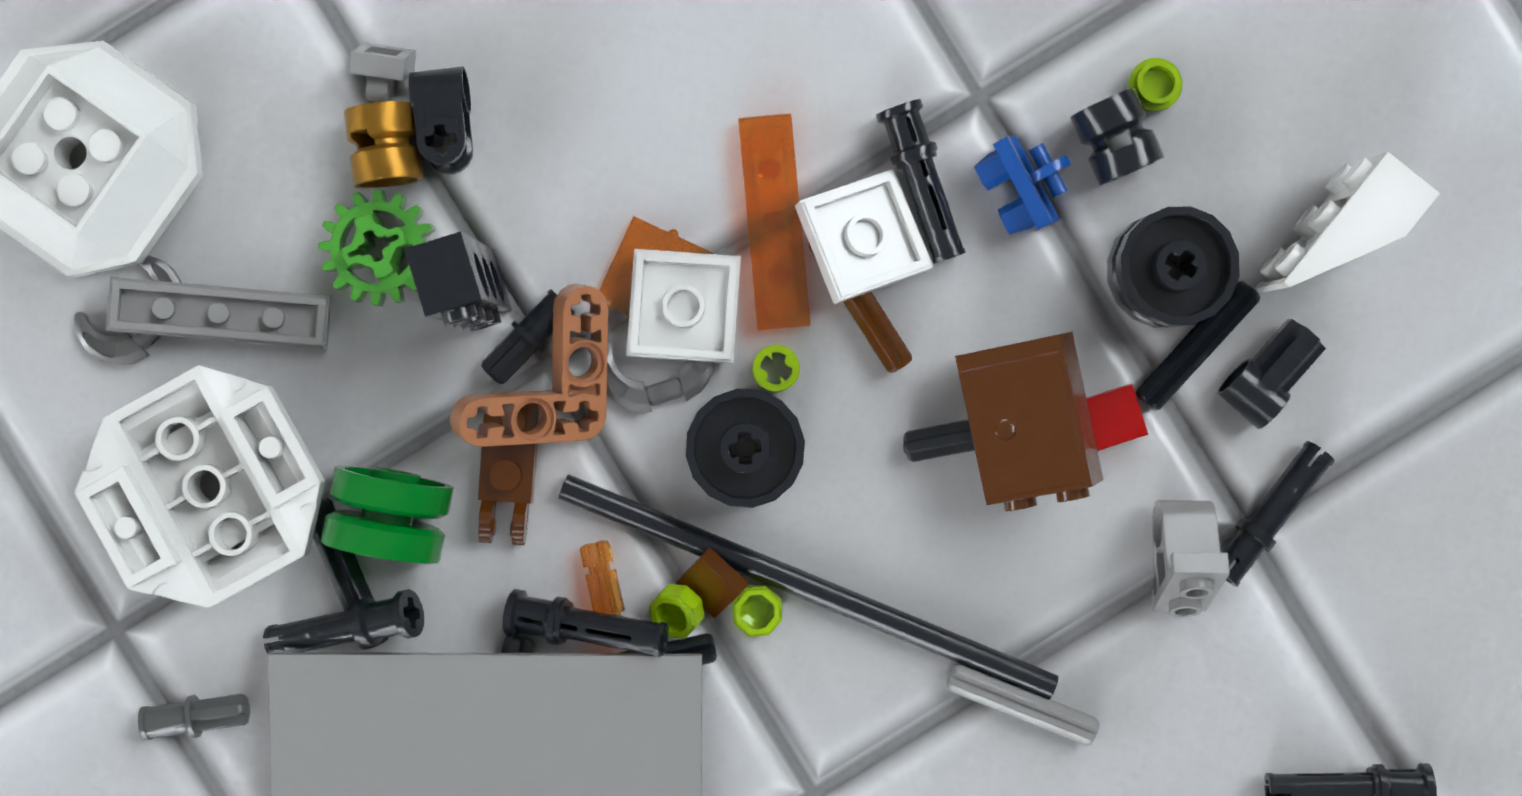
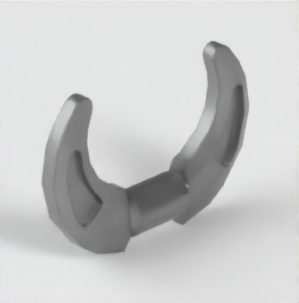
[74,255,182,365]
[607,340,714,412]

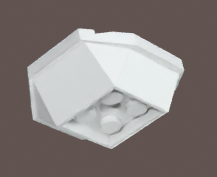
[0,41,203,278]
[74,365,325,608]

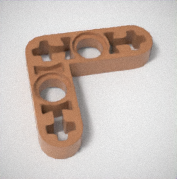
[450,283,608,447]

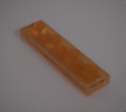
[738,113,811,331]

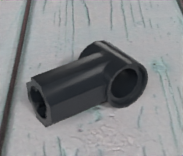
[1217,319,1326,429]

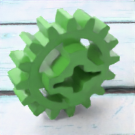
[318,189,436,306]

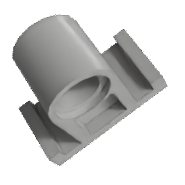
[1151,500,1230,617]

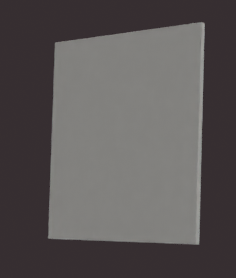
[268,652,702,796]

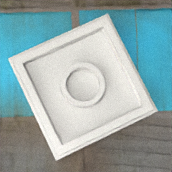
[795,169,933,305]
[626,249,741,364]

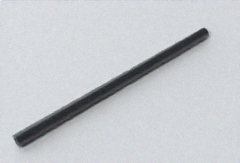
[558,474,1059,700]

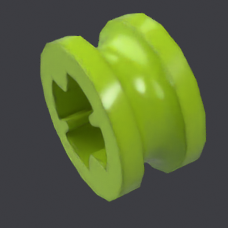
[752,344,800,392]

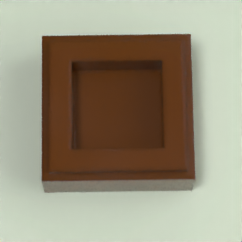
[676,547,749,619]

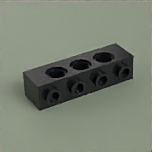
[404,231,512,331]

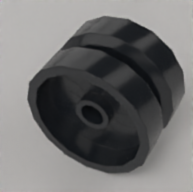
[1107,206,1240,328]
[685,388,805,508]

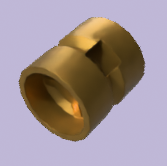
[344,101,424,188]

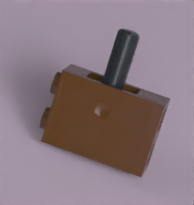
[903,331,1104,511]

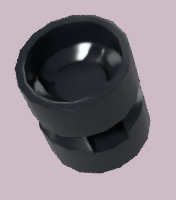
[1070,88,1165,186]

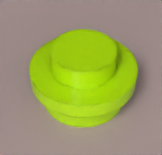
[1128,58,1183,112]

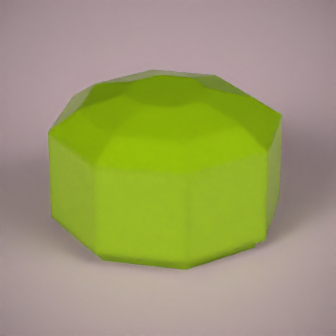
[649,584,705,639]
[732,584,783,637]

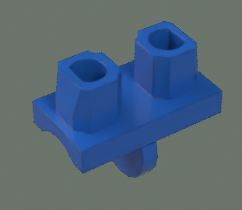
[974,135,1071,234]

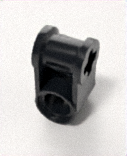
[408,66,473,174]

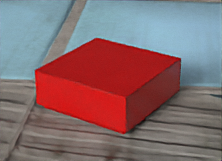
[1087,384,1149,451]

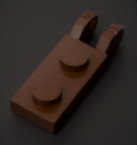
[478,403,540,546]

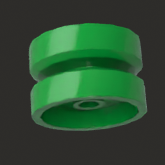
[321,466,454,564]

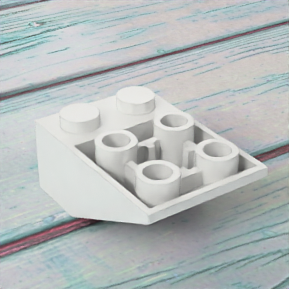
[1255,152,1440,293]

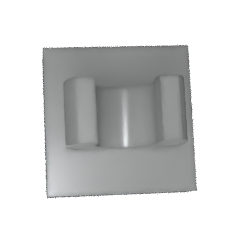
[349,43,416,102]

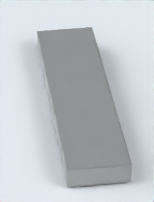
[106,277,332,349]

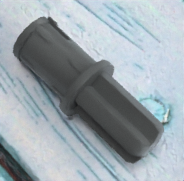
[138,694,250,740]

